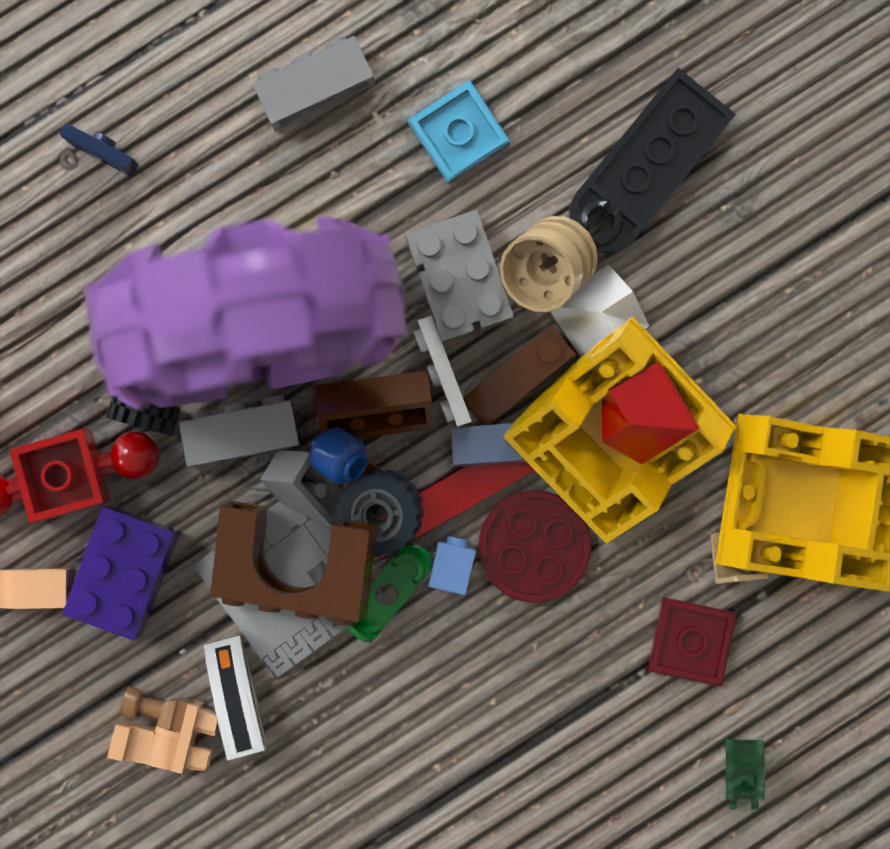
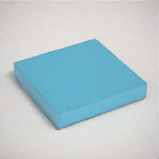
[407,80,510,184]

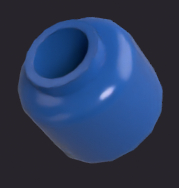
[310,427,368,484]

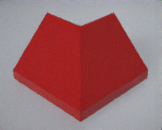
[602,362,700,464]

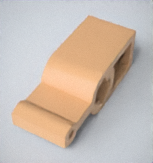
[0,568,73,609]

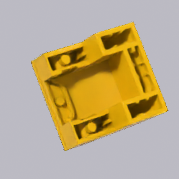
[503,317,736,544]
[715,414,890,592]

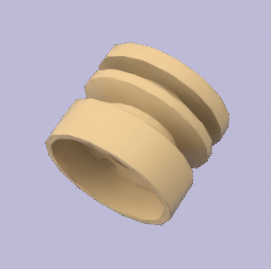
[499,216,598,312]

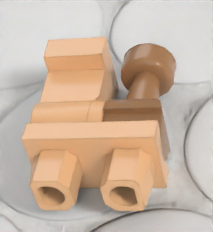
[107,686,219,774]

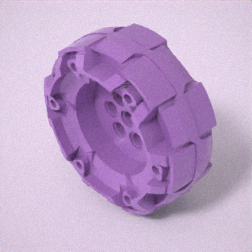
[84,216,407,409]

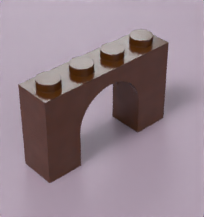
[210,501,378,626]

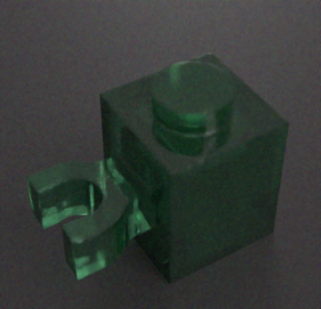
[725,739,765,810]

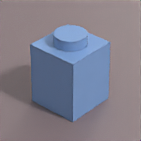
[428,536,476,595]

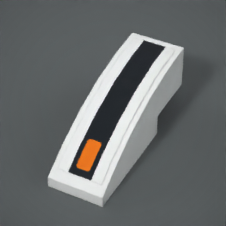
[203,635,267,760]

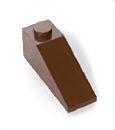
[463,325,576,425]

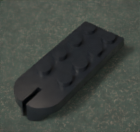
[569,68,736,253]

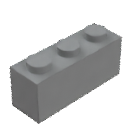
[252,36,375,131]
[179,395,302,467]

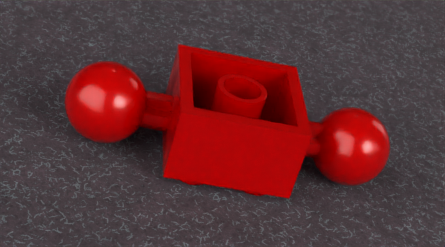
[0,429,159,523]

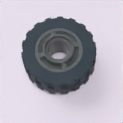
[336,469,424,557]

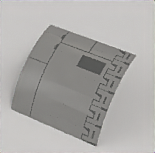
[194,501,385,678]

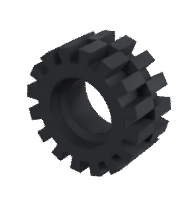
[106,397,181,436]

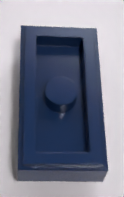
[60,123,139,176]

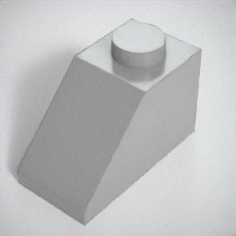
[260,450,343,528]

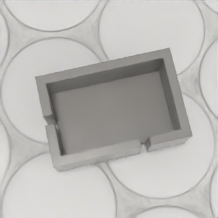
[405,209,514,344]

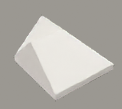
[549,265,649,357]

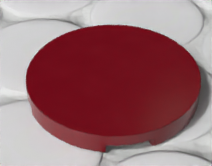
[478,490,591,603]

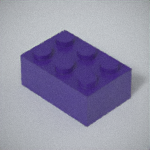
[62,506,180,641]

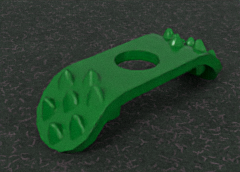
[346,543,433,643]

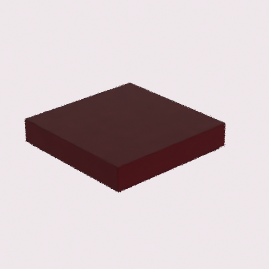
[647,597,737,687]

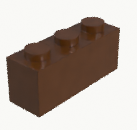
[315,370,435,439]

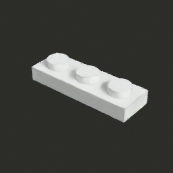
[414,315,472,427]

